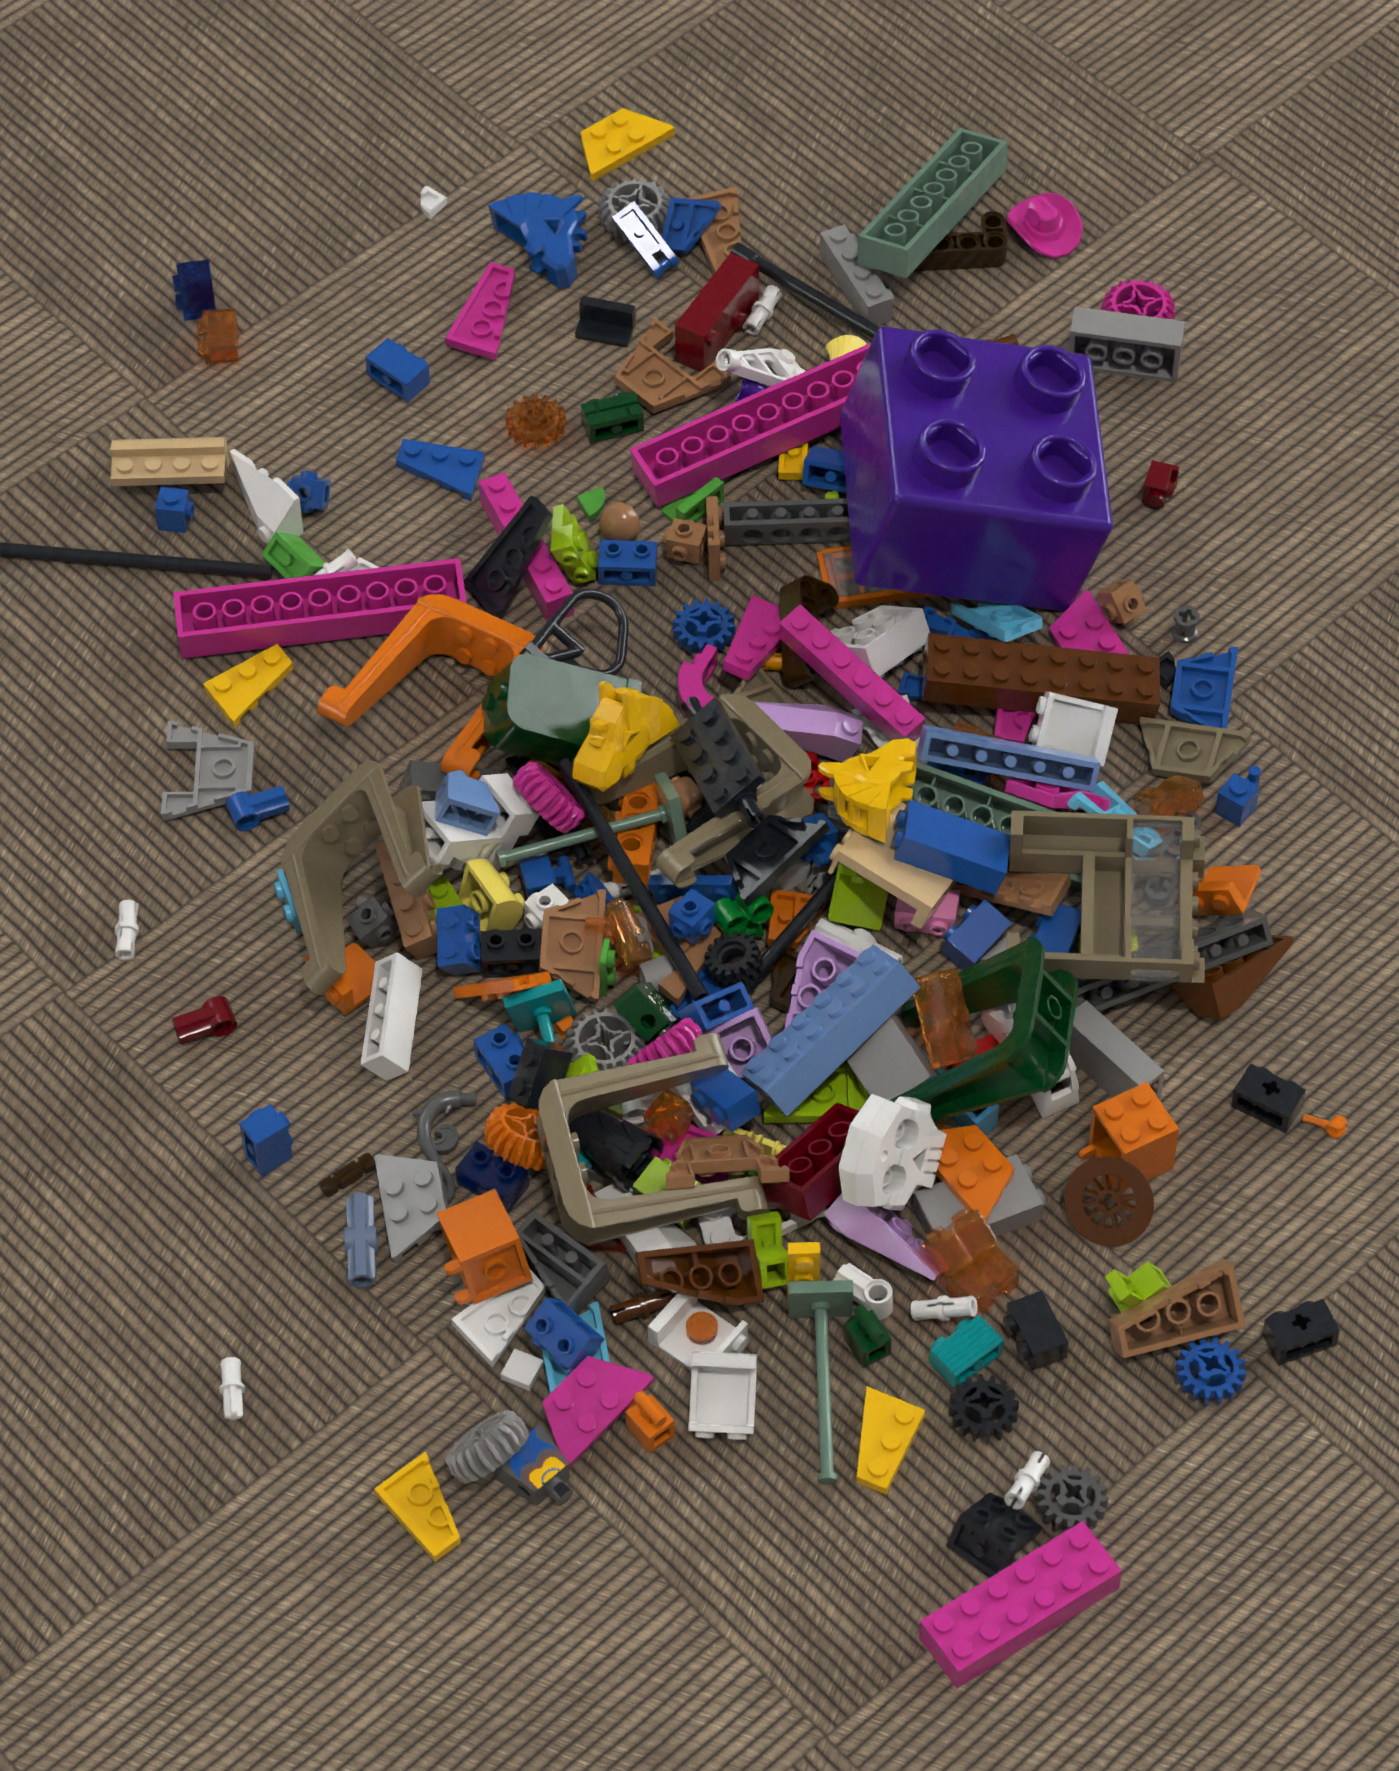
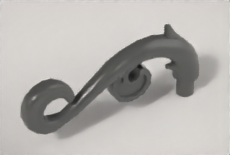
[412,1090,477,1205]

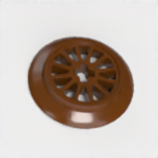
[1064,1157,1154,1246]

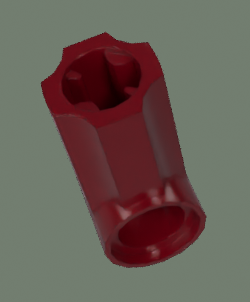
[172,996,238,1044]

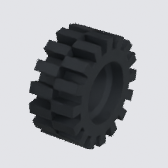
[705,931,764,988]

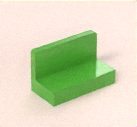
[662,477,725,523]
[262,532,325,579]

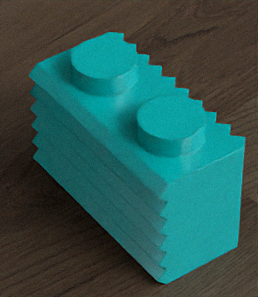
[929,1314,1004,1389]

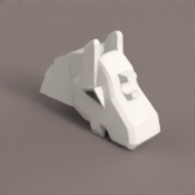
[981,1003,1079,1118]

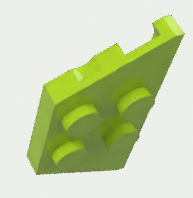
[764,1063,870,1123]

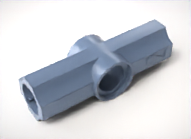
[344,1193,378,1289]

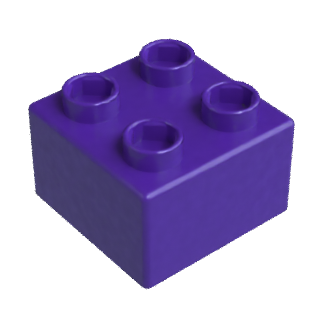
[840,327,1113,611]

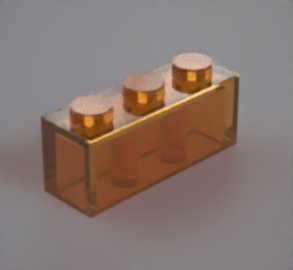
[913,968,978,1070]

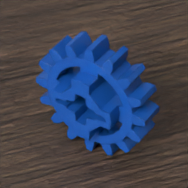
[673,598,735,654]
[1175,1337,1246,1405]

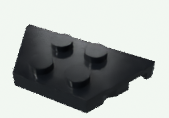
[726,815,830,907]

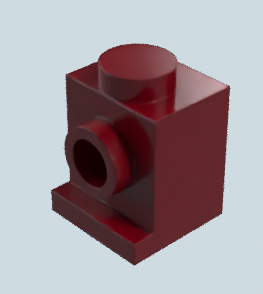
[1142,460,1180,508]

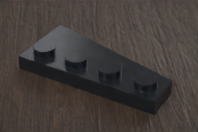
[464,495,553,619]

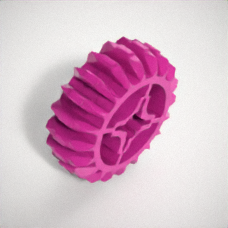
[1101,277,1176,319]
[513,761,585,833]
[626,1018,703,1066]

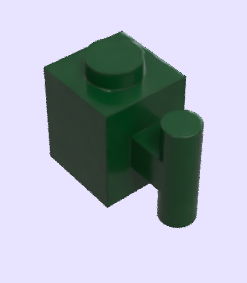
[844,1304,892,1368]

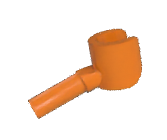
[554,1015,573,1039]
[1302,1114,1348,1139]

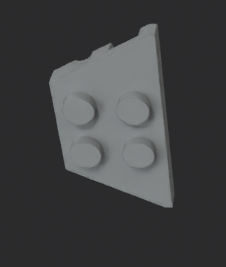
[374,1154,448,1264]

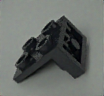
[946,1493,1043,1577]

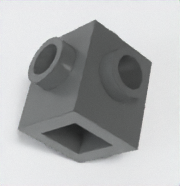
[346,896,399,949]

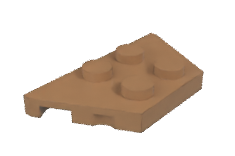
[539,889,606,1003]

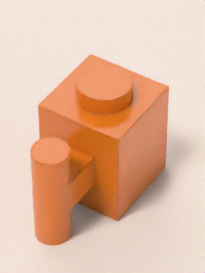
[625,1390,675,1454]

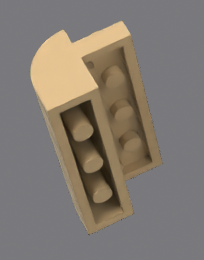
[111,437,229,486]

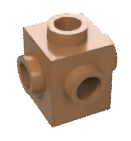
[663,518,707,564]
[1097,579,1147,626]

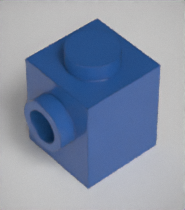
[155,487,194,533]

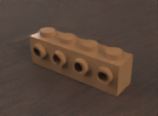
[375,841,437,960]

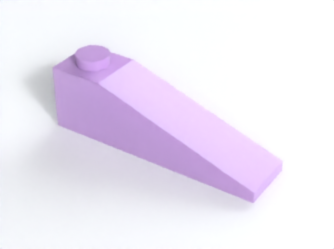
[784,929,860,1029]

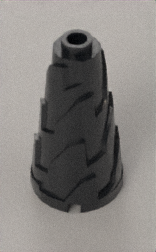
[569,1109,664,1192]

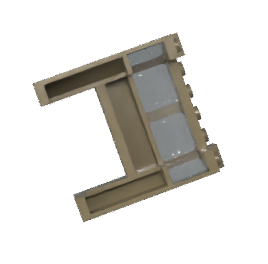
[1007,810,1205,983]

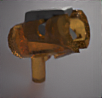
[585,898,654,969]

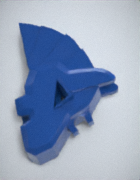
[488,192,588,289]

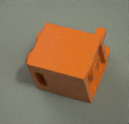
[1078,1082,1179,1192]
[437,1189,533,1305]

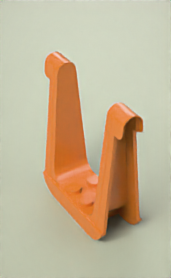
[317,594,544,780]

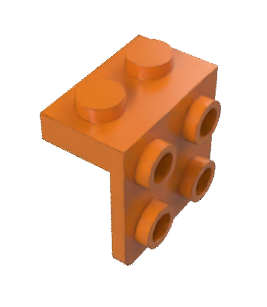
[1177,865,1261,916]
[305,943,376,1016]

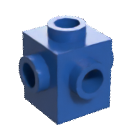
[287,471,331,513]
[668,889,716,945]

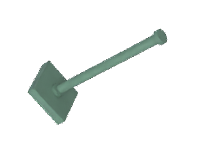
[496,772,687,868]
[788,1280,853,1485]

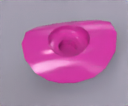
[1006,193,1083,259]

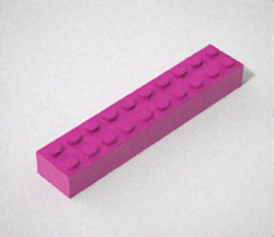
[630,343,871,508]
[173,558,467,659]

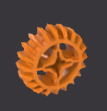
[483,1102,547,1171]

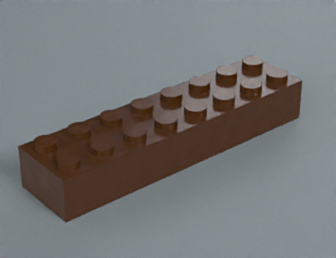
[922,633,1160,724]

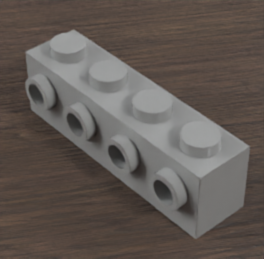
[820,224,895,325]

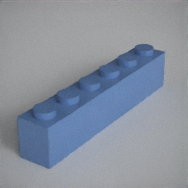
[917,724,1101,792]

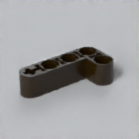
[914,211,1008,271]
[779,575,839,688]

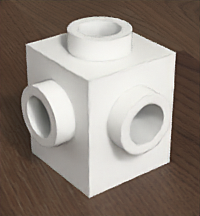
[524,883,569,935]

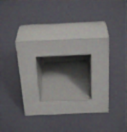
[639,954,674,1004]

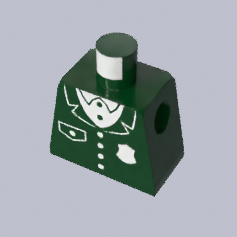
[613,982,678,1042]

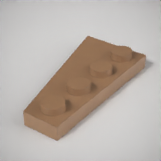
[685,186,741,274]
[952,869,1071,916]

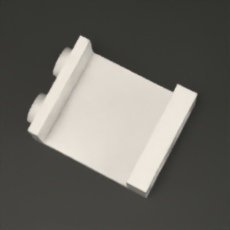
[648,1293,749,1372]

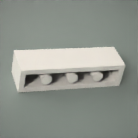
[361,952,423,1081]

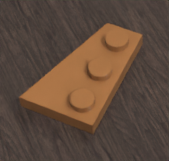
[706,496,726,581]

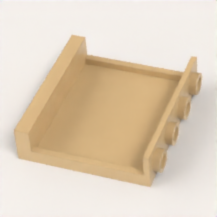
[828,801,957,929]

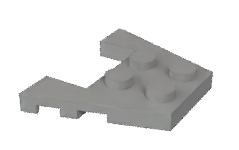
[161,721,255,821]

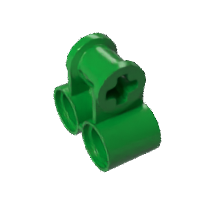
[715,891,774,939]

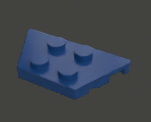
[1170,647,1238,729]

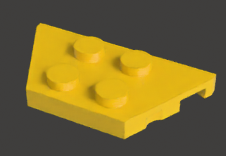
[580,108,675,181]

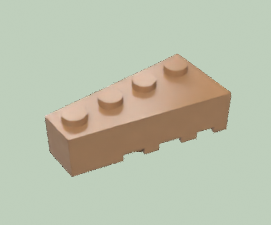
[1108,1259,1246,1358]

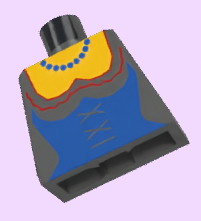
[494,1425,573,1505]

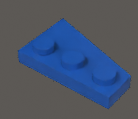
[396,438,485,501]
[648,875,739,903]

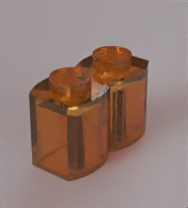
[197,308,239,364]
[1133,775,1205,825]
[922,1208,999,1277]
[946,1243,1020,1313]

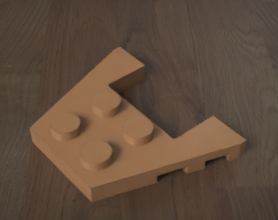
[614,318,731,414]
[603,896,724,1006]
[666,1135,789,1189]

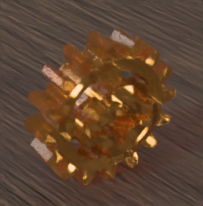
[505,394,566,449]

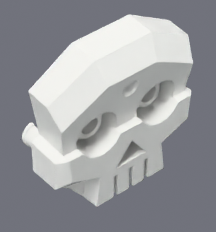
[838,1094,947,1211]

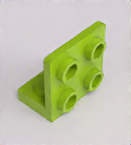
[828,863,888,931]

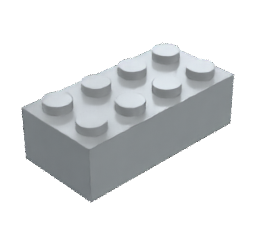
[1068,307,1185,383]

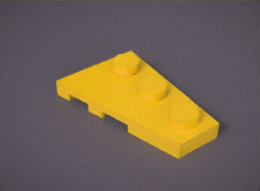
[203,644,293,729]
[856,1386,926,1495]
[374,1451,461,1562]

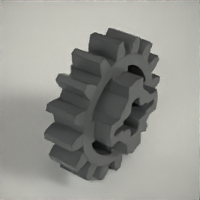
[1037,1464,1109,1531]

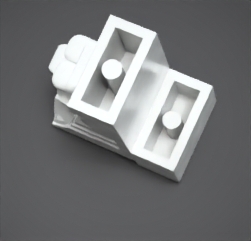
[422,773,540,872]

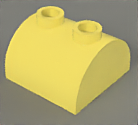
[458,858,524,935]

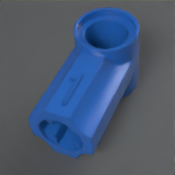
[226,786,290,831]

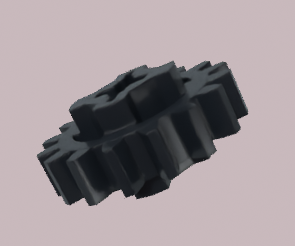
[949,1374,1019,1443]

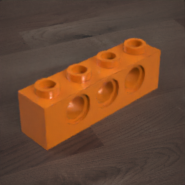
[608,783,659,886]

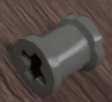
[1172,605,1200,644]

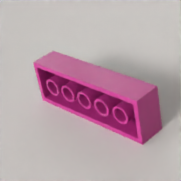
[919,1521,1122,1689]

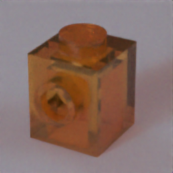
[643,1089,696,1144]

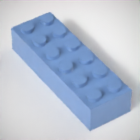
[740,945,920,1116]

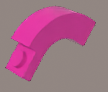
[678,644,718,719]

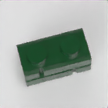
[581,391,644,444]

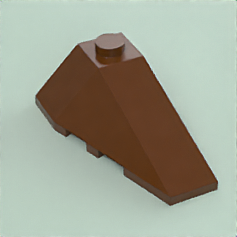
[1170,935,1294,1021]
[635,1239,764,1306]

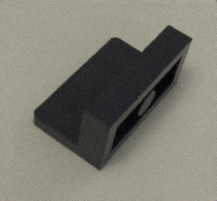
[575,296,636,348]

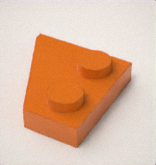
[767,889,827,949]

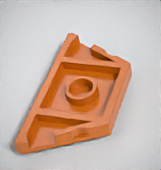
[453,971,551,1001]
[934,1125,1015,1227]

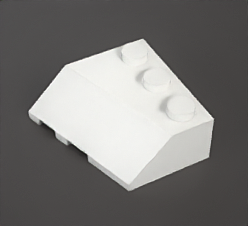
[830,605,930,678]

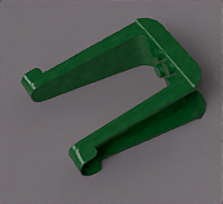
[890,936,1078,1122]

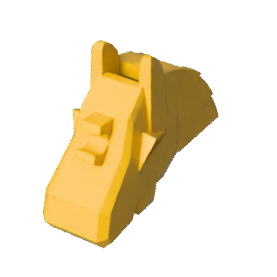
[572,681,680,792]
[818,738,917,843]

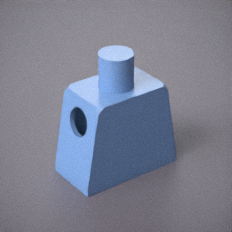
[435,770,500,836]

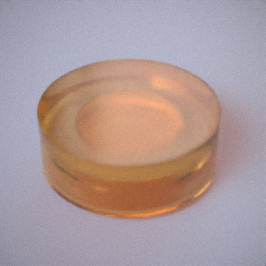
[686,1311,718,1345]

